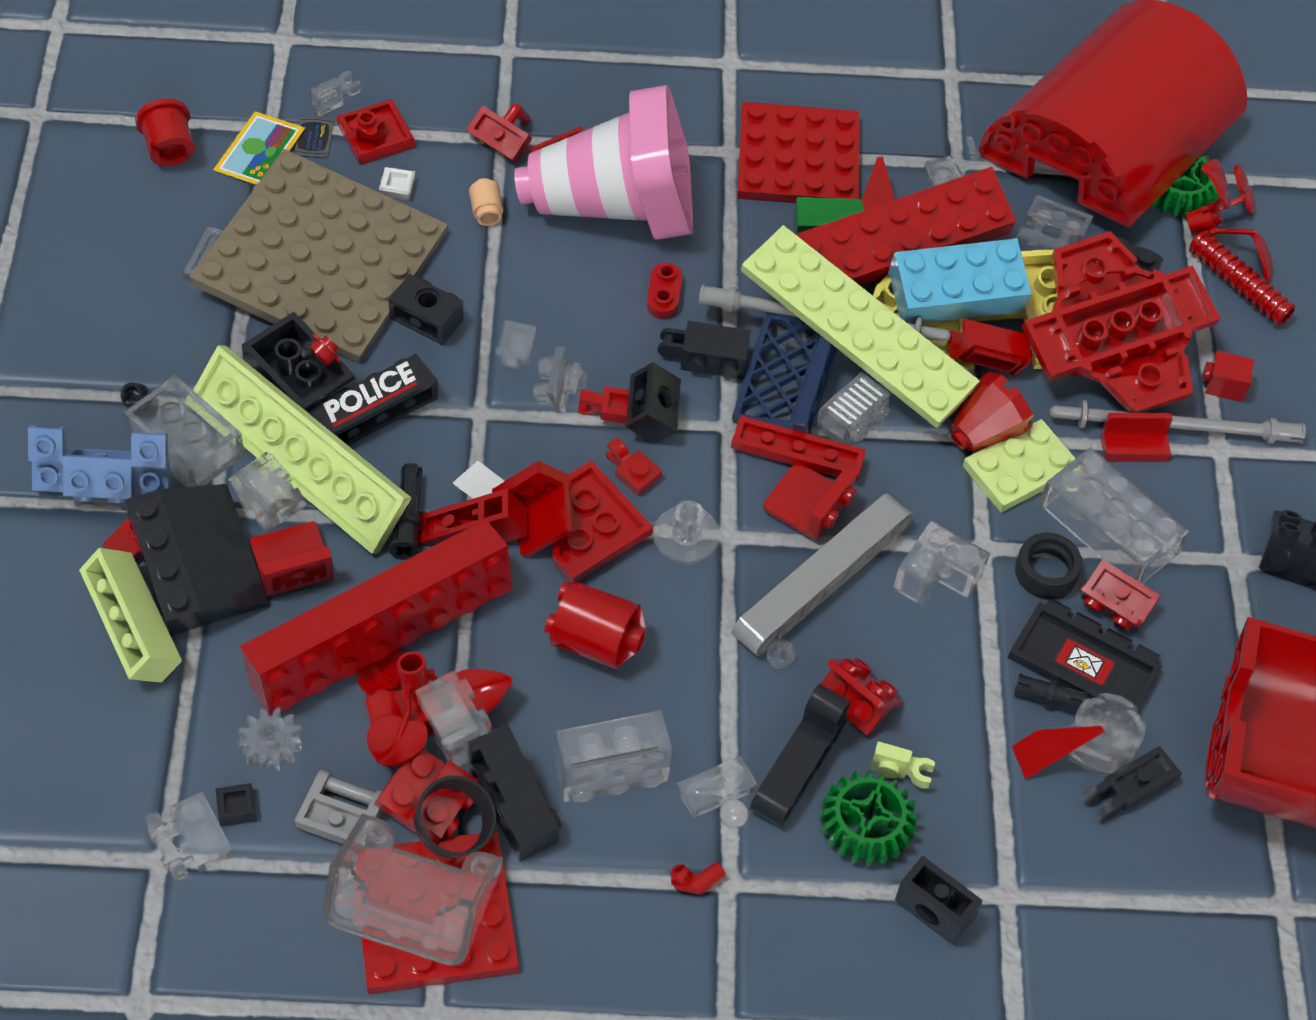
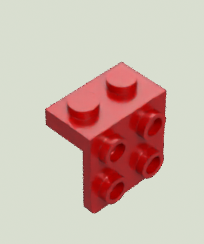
[492,460,572,557]
[763,463,857,541]

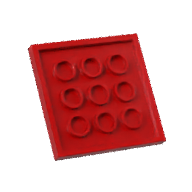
[737,102,859,203]
[352,831,519,994]

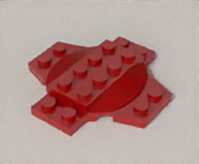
[1022,231,1221,413]

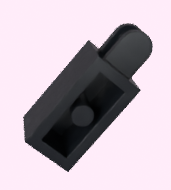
[657,321,751,379]

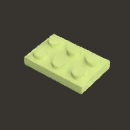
[962,419,1081,513]

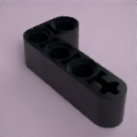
[749,684,851,827]

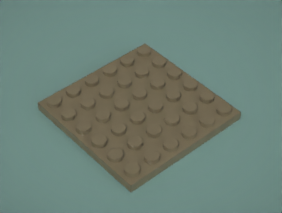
[189,149,448,364]

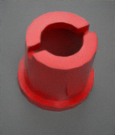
[135,98,195,166]

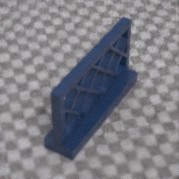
[732,312,837,434]

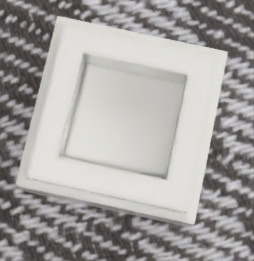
[379,167,415,201]

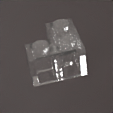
[893,521,990,605]
[415,670,492,769]

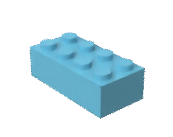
[888,238,1032,324]

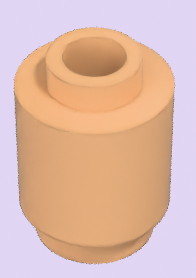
[469,178,503,226]

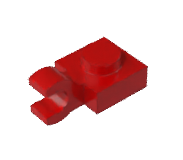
[578,386,629,423]
[606,437,662,496]

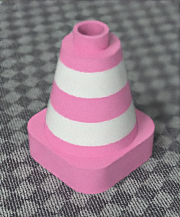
[514,85,694,240]

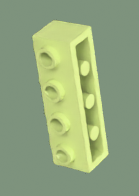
[79,548,182,683]

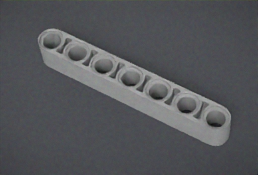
[731,493,913,656]

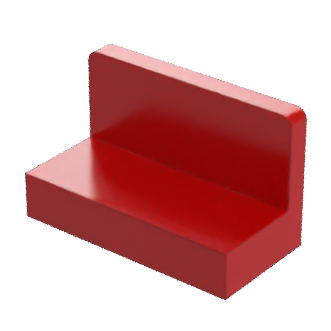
[1100,413,1173,462]

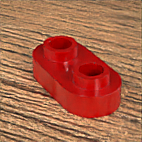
[647,263,682,319]

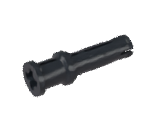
[389,463,423,560]

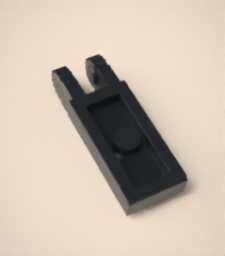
[1082,746,1182,822]

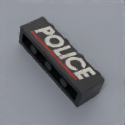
[306,353,438,445]

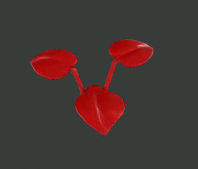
[1186,159,1273,285]
[356,650,512,766]

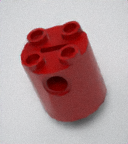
[544,581,646,669]

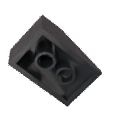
[241,312,355,411]

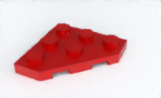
[552,460,653,583]

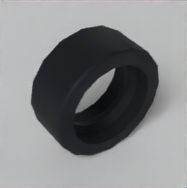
[1015,532,1082,599]

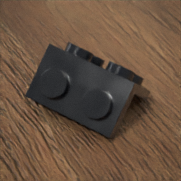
[1259,510,1316,587]

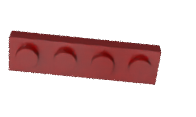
[731,415,866,483]

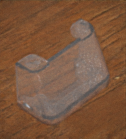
[323,813,503,966]

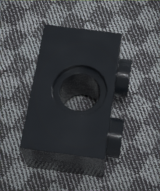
[388,274,464,346]
[626,362,681,444]
[895,856,983,944]

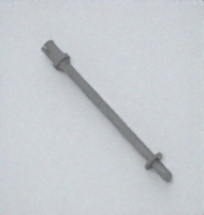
[699,284,951,342]
[1049,400,1306,444]

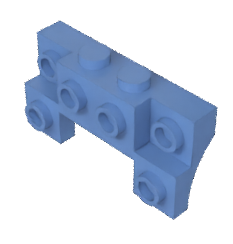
[28,425,172,503]

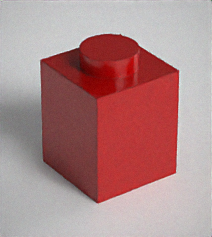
[1202,351,1254,402]

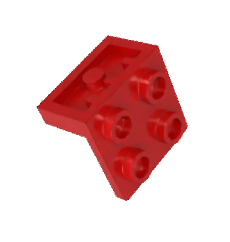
[250,521,334,597]

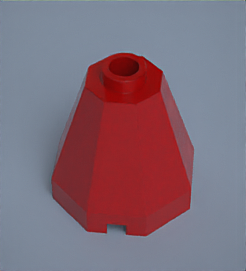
[951,372,1033,451]

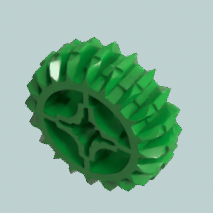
[1152,155,1219,219]
[819,770,918,867]

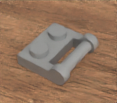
[294,769,383,849]

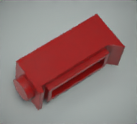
[948,319,1032,376]

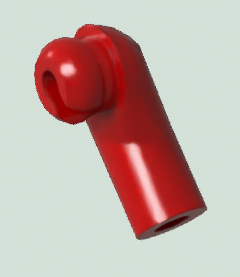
[670,862,726,895]

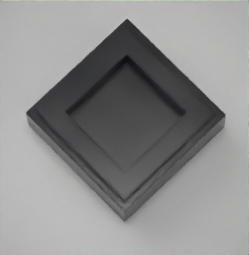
[215,783,257,827]

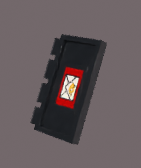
[1008,598,1162,723]

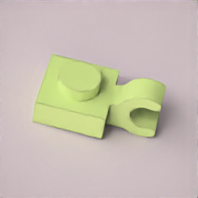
[870,741,935,789]

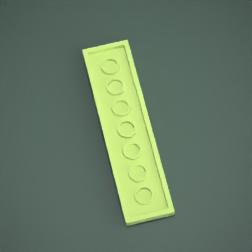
[741,225,980,428]
[188,345,412,554]

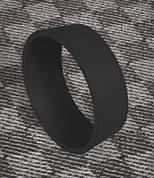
[414,775,496,858]

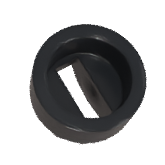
[120,383,150,409]

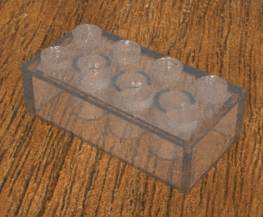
[1039,447,1189,584]

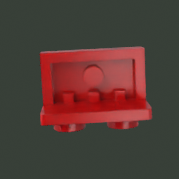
[820,657,903,736]

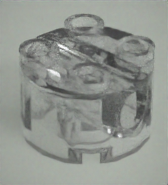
[228,451,306,533]
[1068,693,1146,776]

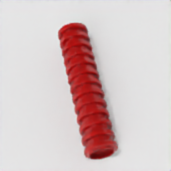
[1189,230,1296,326]

